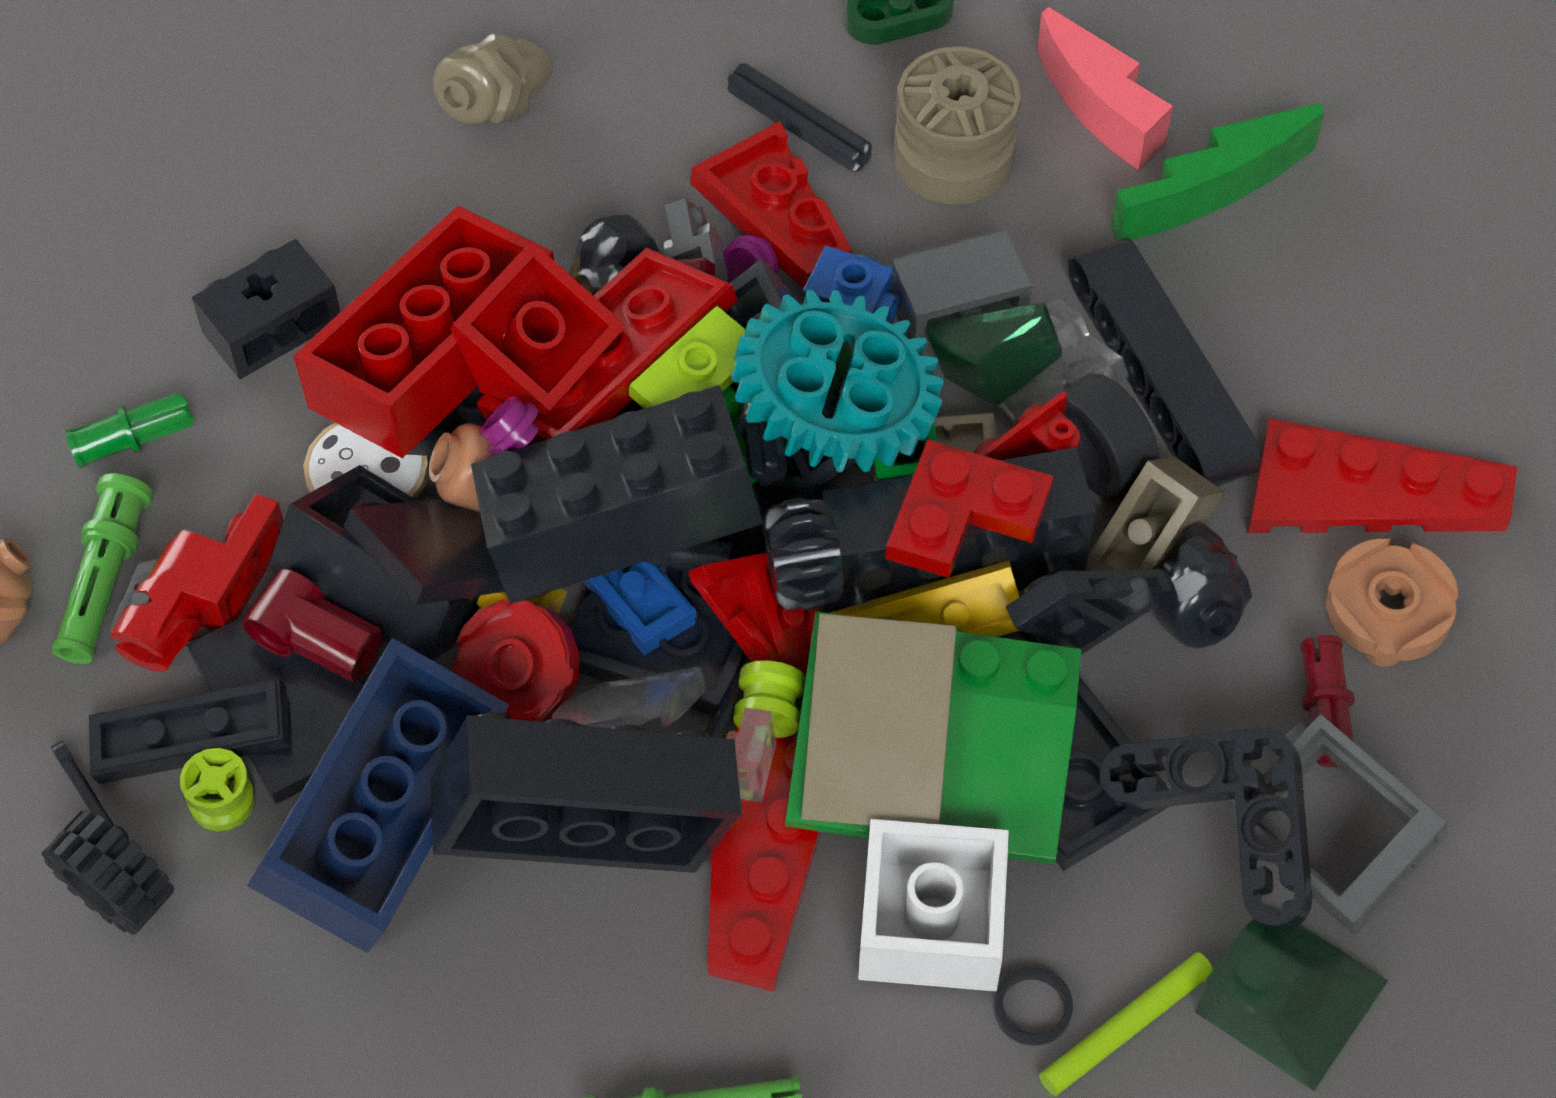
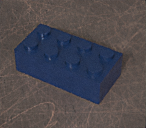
[247,638,509,953]

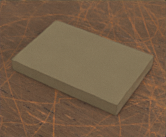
[801,614,956,825]

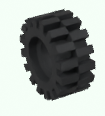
[41,810,174,935]

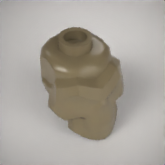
[433,33,553,124]

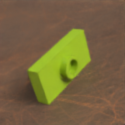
[629,306,745,409]

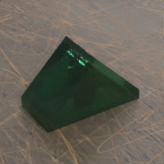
[926,302,1062,407]

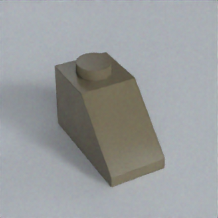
[1086,457,1224,570]

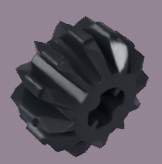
[762,497,844,611]

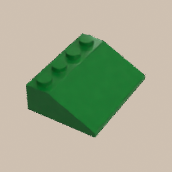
[785,611,1081,865]

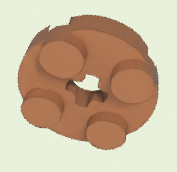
[1324,539,1458,667]

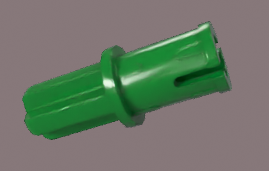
[65,392,194,468]

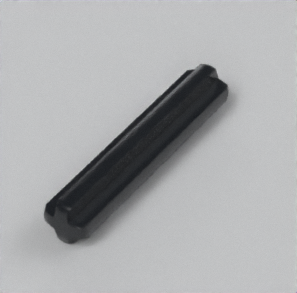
[727,63,873,172]

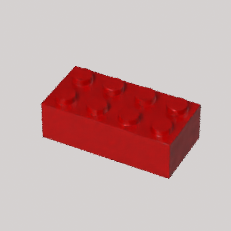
[293,205,555,459]

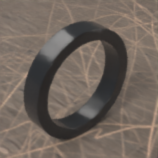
[994,967,1073,1046]

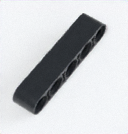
[1068,237,1261,487]

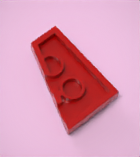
[690,121,852,289]

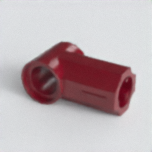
[242,569,384,682]

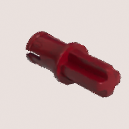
[1300,635,1355,768]

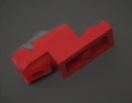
[110,493,284,672]

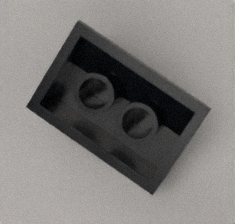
[268,465,482,661]

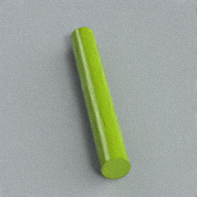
[1039,952,1214,1097]

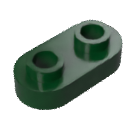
[845,0,954,45]

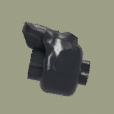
[569,215,659,296]
[1153,523,1252,649]

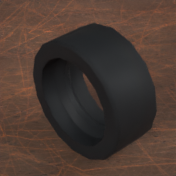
[1048,373,1159,499]

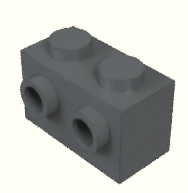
[892,230,1032,349]

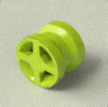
[733,660,806,738]
[180,748,255,832]

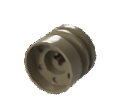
[893,46,1021,205]

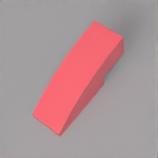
[1037,7,1173,171]

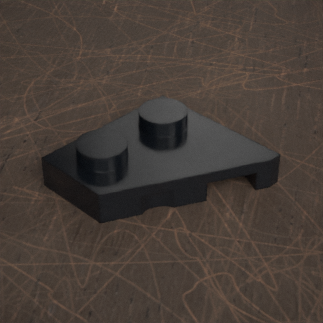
[1005,569,1176,655]

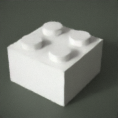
[858,819,1009,991]

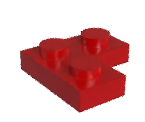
[886,440,1054,578]

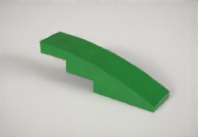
[1111,103,1325,241]

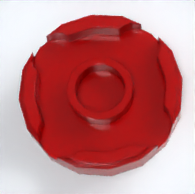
[452,600,579,722]

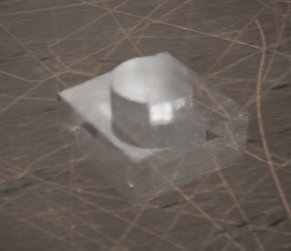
[726,707,776,802]

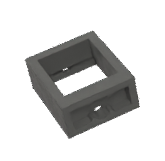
[1228,714,1448,935]

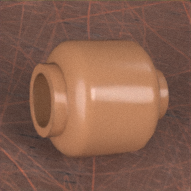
[429,423,507,513]

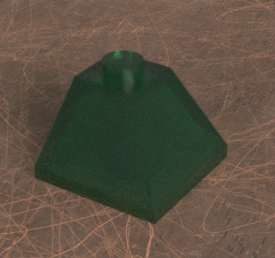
[1195,905,1388,1091]

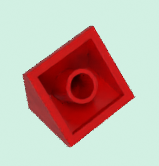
[450,240,626,415]

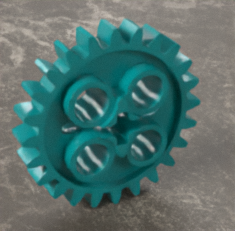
[731,290,944,472]

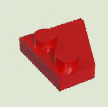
[688,553,820,680]

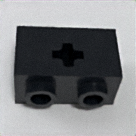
[192,239,340,380]

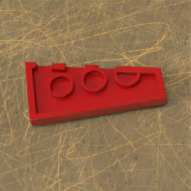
[1247,418,1517,533]
[707,727,821,992]

